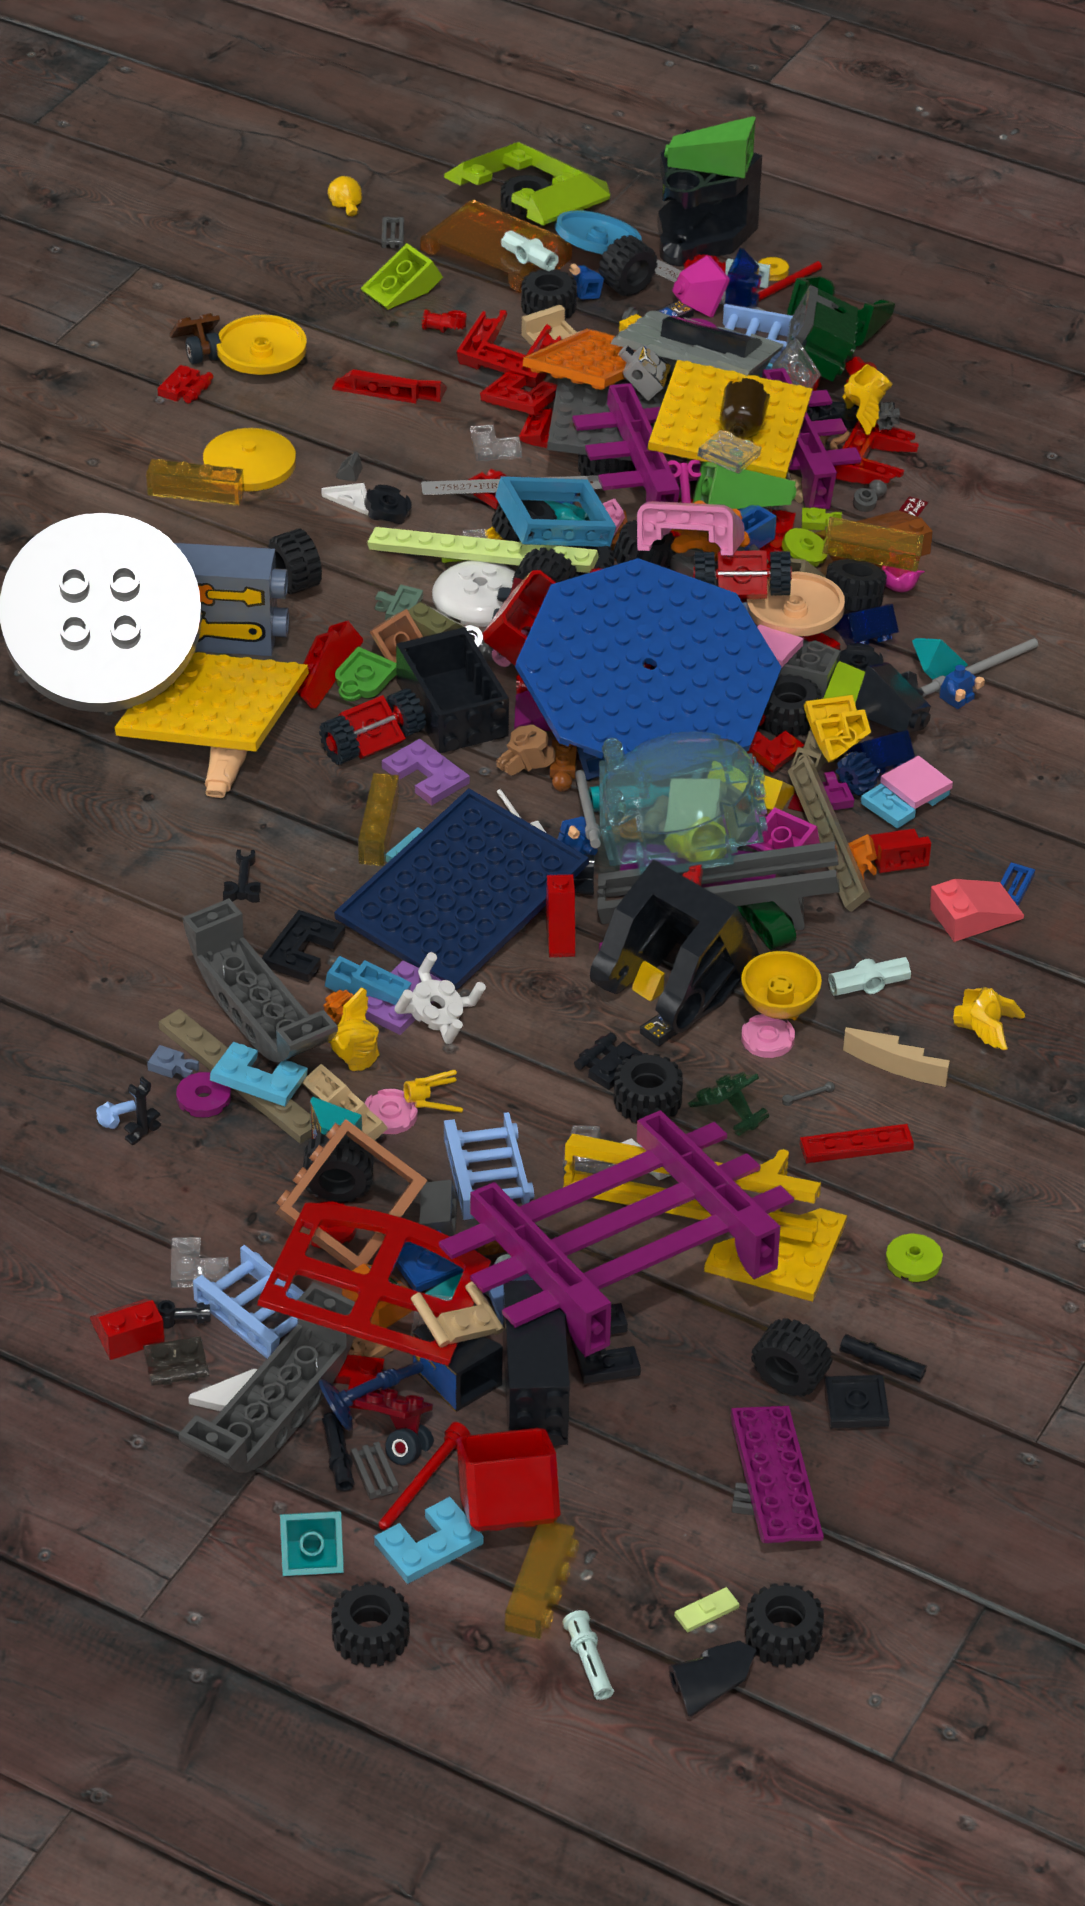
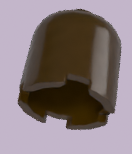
[720,378,770,439]

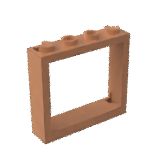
[275,1119,428,1270]

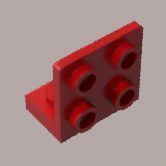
[869,829,931,873]

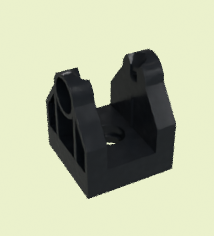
[658,130,763,266]
[590,859,760,1033]

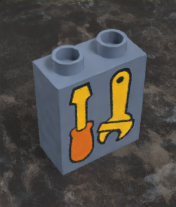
[174,543,289,656]

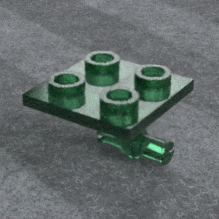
[688,1072,769,1136]

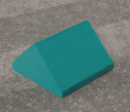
[280,1511,344,1576]

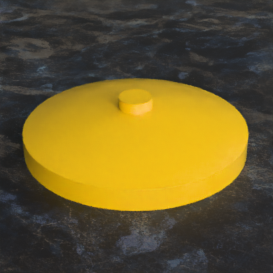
[217,315,307,375]
[203,428,296,491]

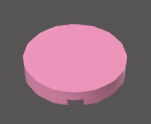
[741,1014,795,1058]
[365,1089,418,1134]

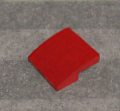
[519,409,553,448]

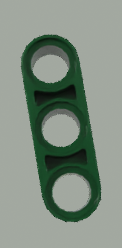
[737,901,797,950]

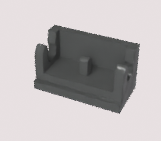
[420,1179,457,1237]

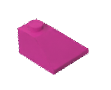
[672,256,730,317]

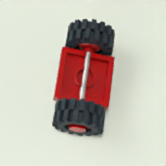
[694,551,792,599]
[319,688,426,765]

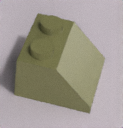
[408,602,466,637]

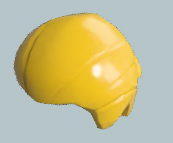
[328,176,362,217]

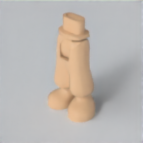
[205,747,247,798]

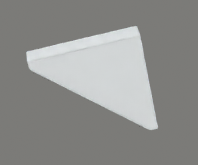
[322,483,369,515]
[189,1369,257,1412]

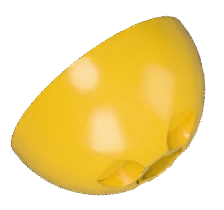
[741,951,822,1019]

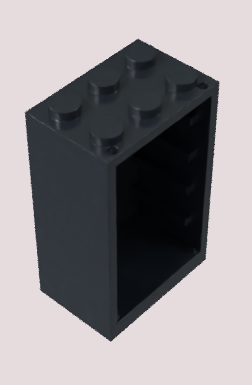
[396,627,509,753]
[502,1280,570,1446]

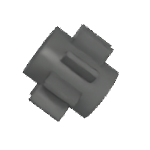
[876,402,900,430]

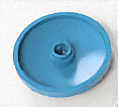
[555,211,642,254]

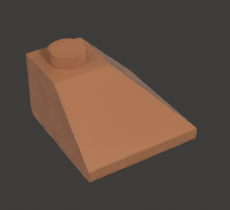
[370,609,423,663]

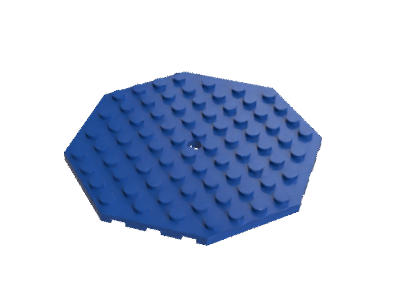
[515,558,782,779]

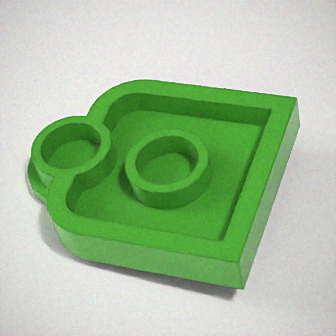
[335,646,396,701]

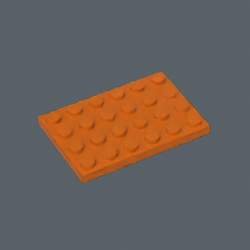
[523,328,636,390]

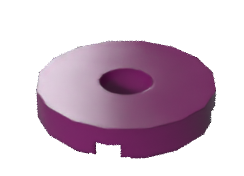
[176,1072,231,1117]

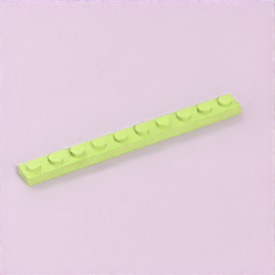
[367,527,599,573]

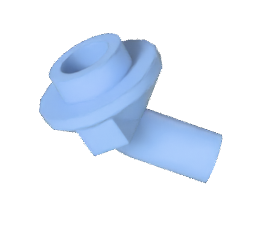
[96,1100,136,1129]

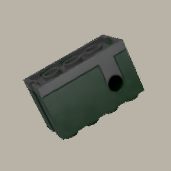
[784,285,859,382]

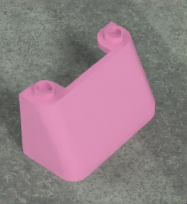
[637,501,744,555]

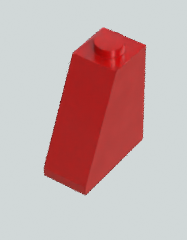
[546,874,575,958]

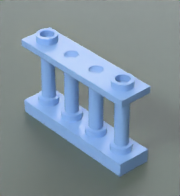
[723,304,792,365]
[444,1112,534,1220]
[193,1245,304,1358]

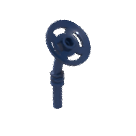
[319,1361,423,1431]

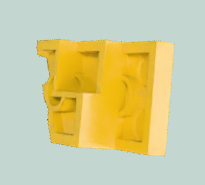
[803,695,871,762]

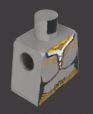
[618,345,671,401]

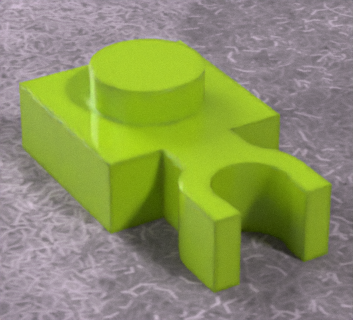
[801,507,842,531]

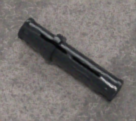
[839,1334,927,1383]
[322,1412,355,1492]

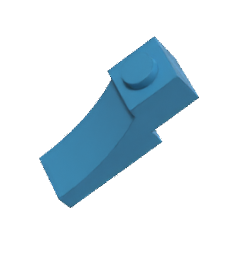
[325,956,412,1005]

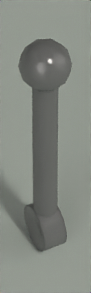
[782,1082,835,1106]

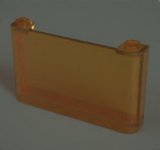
[420,200,572,293]

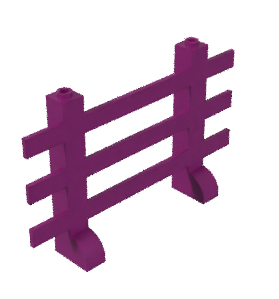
[572,368,862,509]
[439,1110,794,1357]

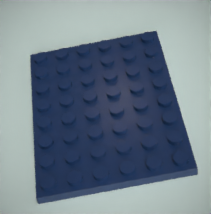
[334,788,589,991]

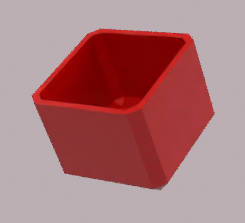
[482,570,556,665]
[456,1428,561,1532]

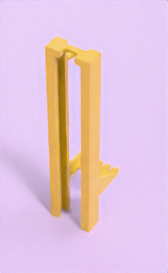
[564,1133,821,1242]

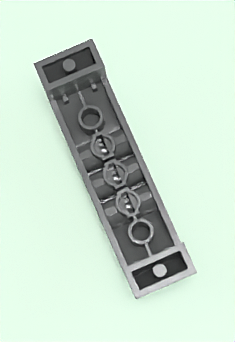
[183,898,338,1063]
[178,1282,355,1473]

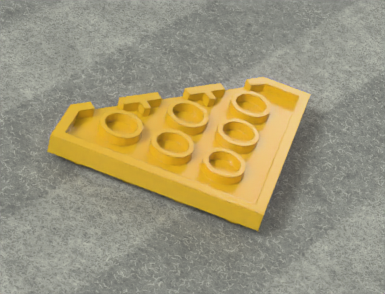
[704,1208,847,1302]

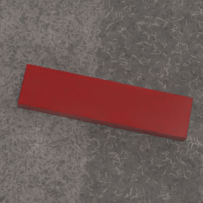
[800,1124,914,1164]

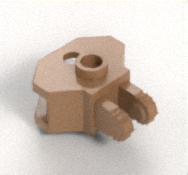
[496,725,556,776]

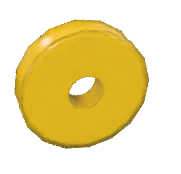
[758,257,789,281]

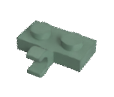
[375,584,423,620]

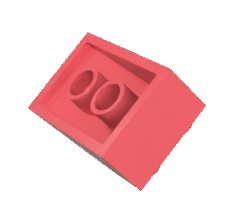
[930,879,1024,942]

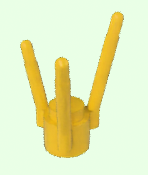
[403,1070,463,1113]

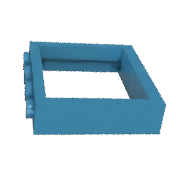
[495,476,616,547]

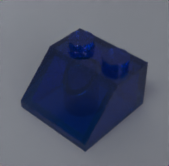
[724,248,762,309]
[834,604,899,645]
[846,730,915,774]

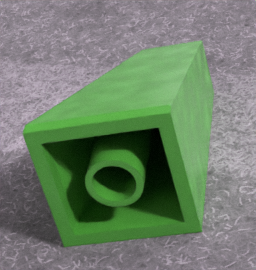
[665,117,756,178]
[693,462,796,509]

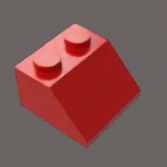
[90,1299,165,1360]

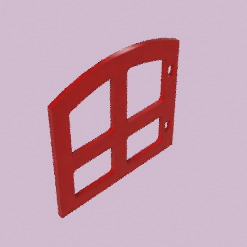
[257,1203,491,1366]

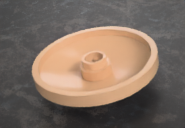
[747,572,845,636]

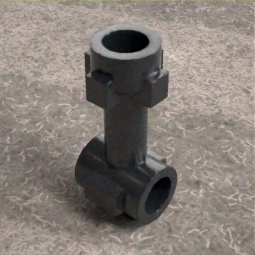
[157,1300,210,1328]

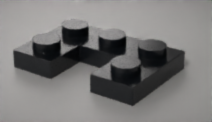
[262,910,345,982]
[565,1303,641,1384]

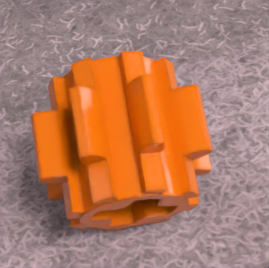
[323,990,354,1024]

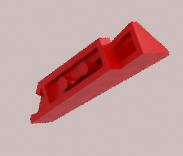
[332,369,447,404]
[297,621,363,709]

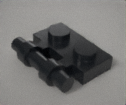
[574,1032,642,1090]

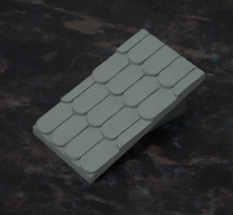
[611,311,784,377]

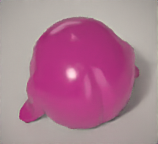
[882,549,925,592]

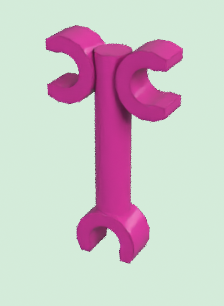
[668,460,701,503]

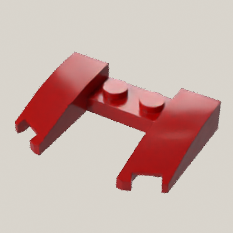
[456,310,562,388]
[834,421,919,484]

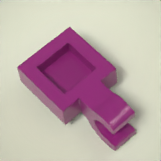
[822,771,854,810]

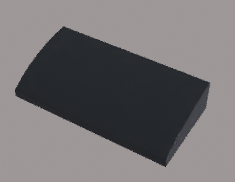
[661,316,762,358]

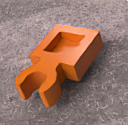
[848,834,877,879]

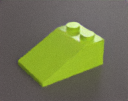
[360,243,443,309]

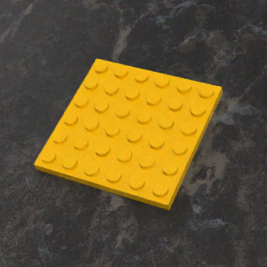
[648,360,813,479]
[115,652,309,751]

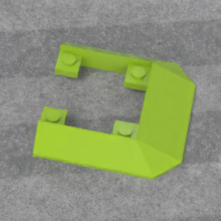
[444,142,610,225]

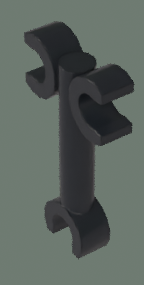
[223,849,261,903]
[124,1076,161,1145]

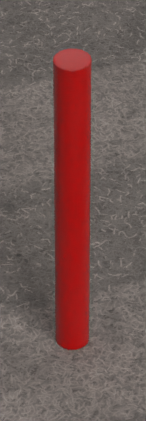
[753,261,822,302]

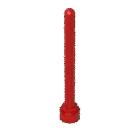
[379,1422,471,1530]

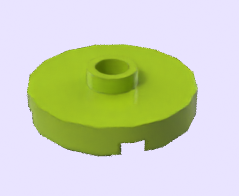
[782,528,828,567]
[885,1233,943,1282]

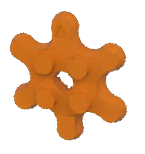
[671,501,750,561]

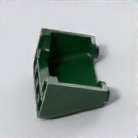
[787,275,896,346]

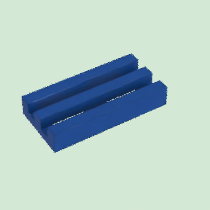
[1000,863,1035,906]

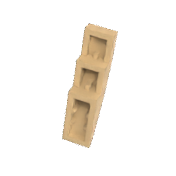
[843,1027,950,1087]
[302,1064,388,1140]

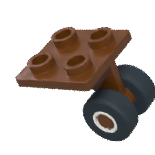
[169,313,222,364]

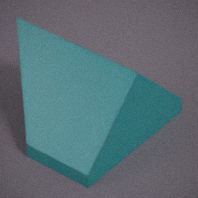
[912,638,968,680]

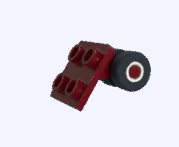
[355,1388,434,1465]

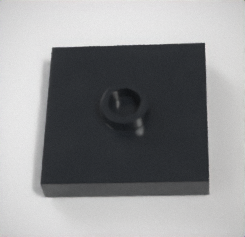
[824,1375,890,1428]

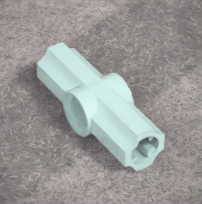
[501,230,558,271]
[828,957,911,996]

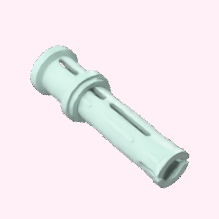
[562,1610,614,1700]

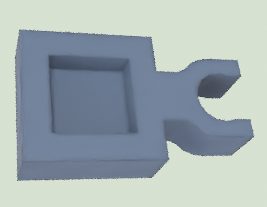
[147,1045,199,1078]

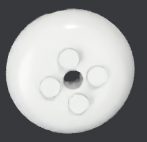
[432,560,516,627]

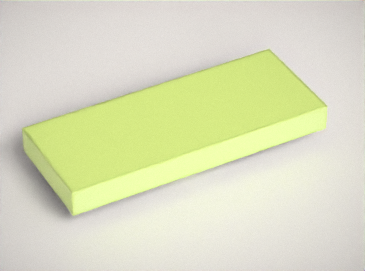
[674,1587,740,1633]

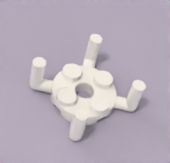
[395,952,486,1044]

